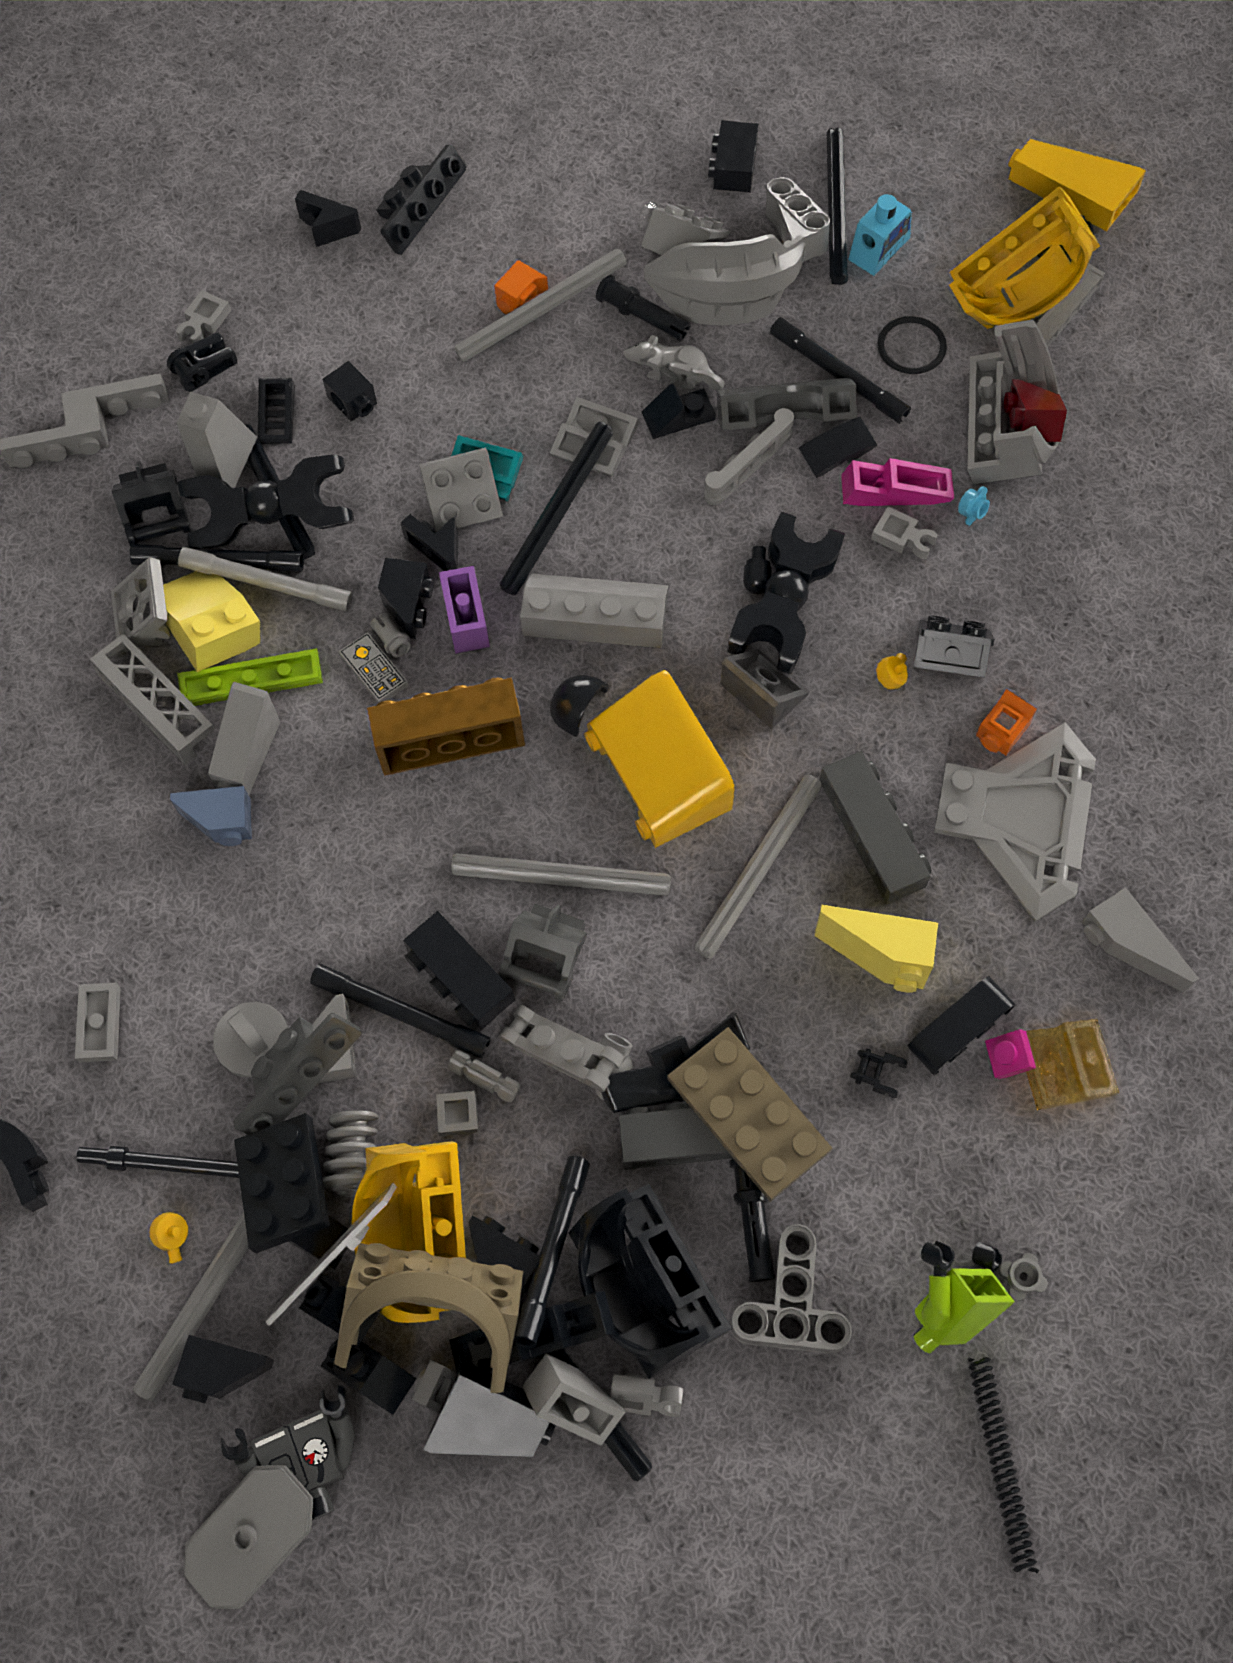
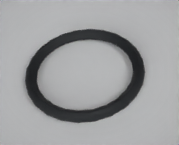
[877,316,947,374]

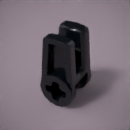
[167,332,237,392]

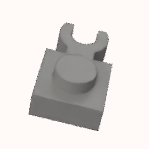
[176,290,231,343]
[871,506,938,559]
[611,1373,683,1417]

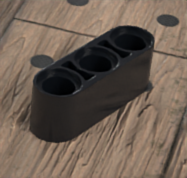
[907,976,1016,1076]

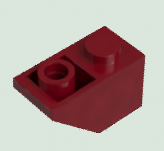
[1003,379,1067,442]

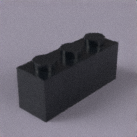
[403,911,515,1030]

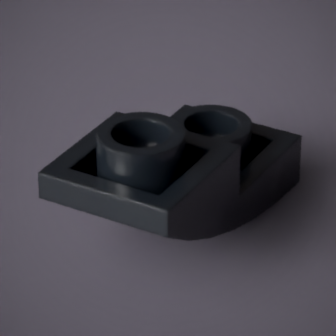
[799,417,878,478]
[299,1273,382,1346]

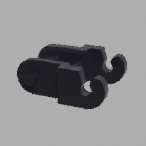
[850,1049,908,1098]

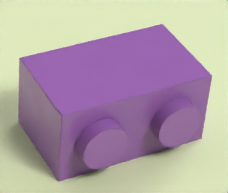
[439,566,490,654]

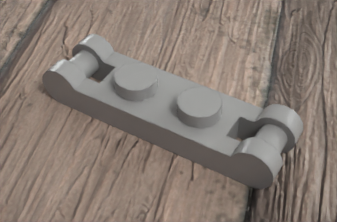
[704,408,794,505]
[498,1005,625,1092]

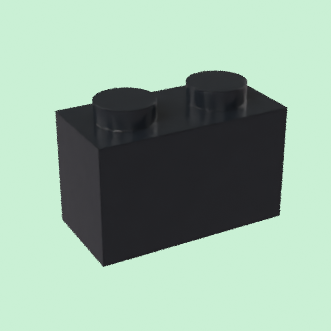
[708,120,759,193]

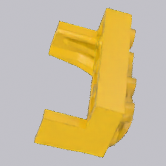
[949,186,1100,329]

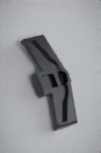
[601,1012,751,1113]

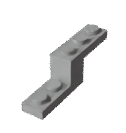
[0,373,170,468]

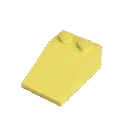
[163,571,260,672]
[815,905,938,993]

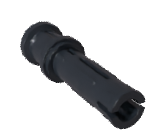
[595,274,691,342]
[729,1159,775,1282]

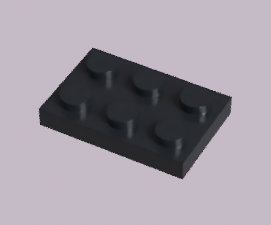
[234,1113,330,1253]

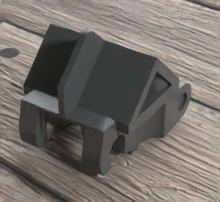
[498,904,587,1001]

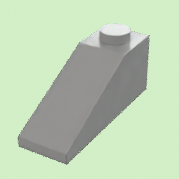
[1082,887,1199,993]

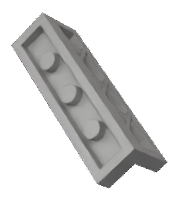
[89,633,215,766]

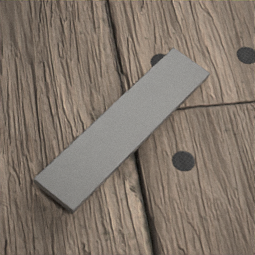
[265,1183,397,1326]

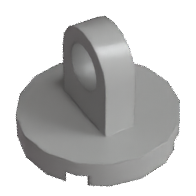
[213,1001,289,1078]

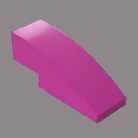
[841,458,954,506]

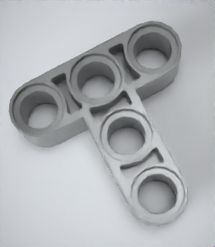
[730,1224,852,1354]

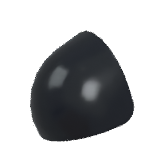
[550,675,609,737]

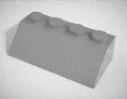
[520,573,669,648]

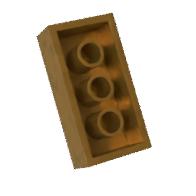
[367,677,525,776]

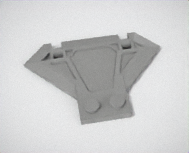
[934,722,1096,922]

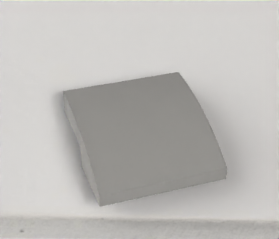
[550,397,639,477]

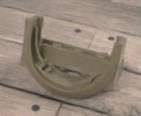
[334,1243,523,1393]

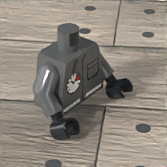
[220,1385,356,1521]

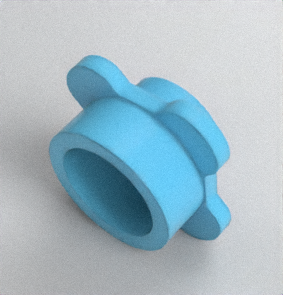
[958,486,990,526]

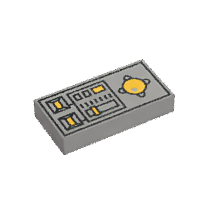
[339,632,409,703]

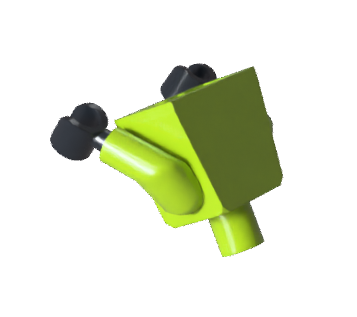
[913,1241,1014,1354]

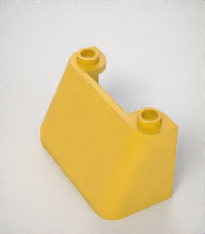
[584,670,735,848]

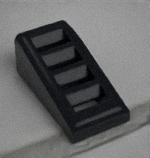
[258,378,295,444]

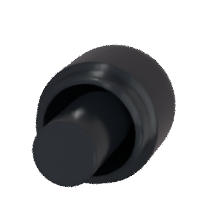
[743,546,772,594]

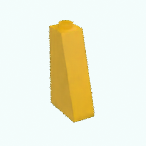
[1008,139,1146,232]

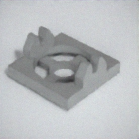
[111,557,170,652]

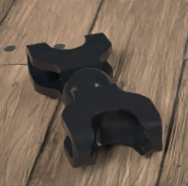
[177,454,354,549]
[727,512,845,674]

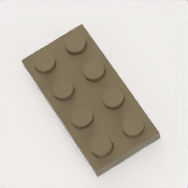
[667,1027,833,1202]

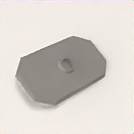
[184,1465,313,1609]

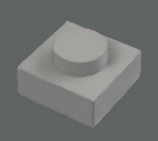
[436,1091,479,1136]
[412,1360,457,1413]

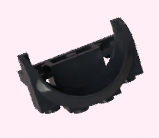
[568,1184,732,1379]

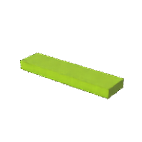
[177,648,323,708]

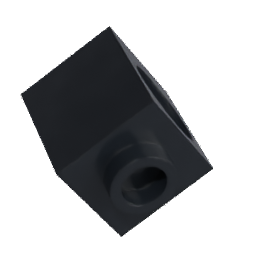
[322,361,377,422]

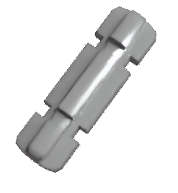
[448,1050,520,1103]

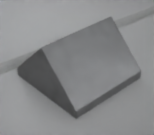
[720,649,809,729]

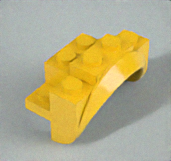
[352,1141,466,1323]

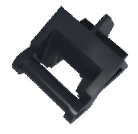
[112,461,191,547]

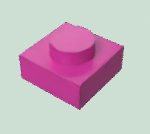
[985,1029,1036,1079]

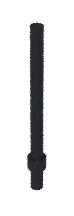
[76,1146,239,1178]

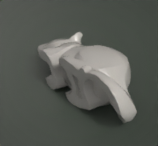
[623,335,724,391]

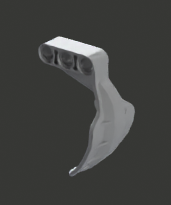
[644,177,830,325]

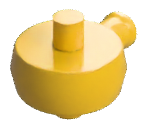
[876,653,908,690]
[149,1212,188,1264]

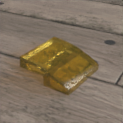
[1026,1019,1120,1110]

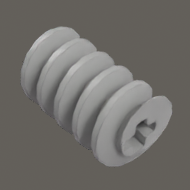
[322,1110,379,1197]

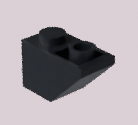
[378,557,434,639]
[468,1215,540,1301]
[320,1340,417,1415]

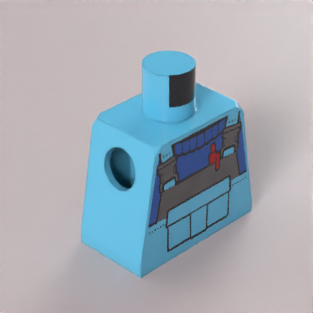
[848,194,912,276]

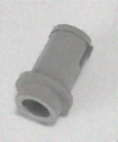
[370,613,411,658]

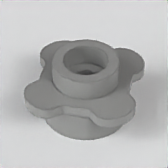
[1000,1253,1048,1301]

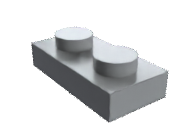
[75,982,121,1063]

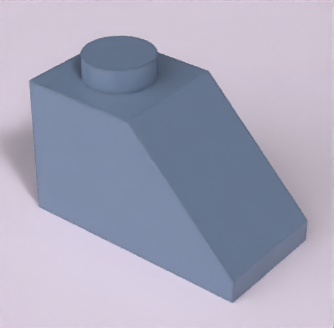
[170,786,252,846]

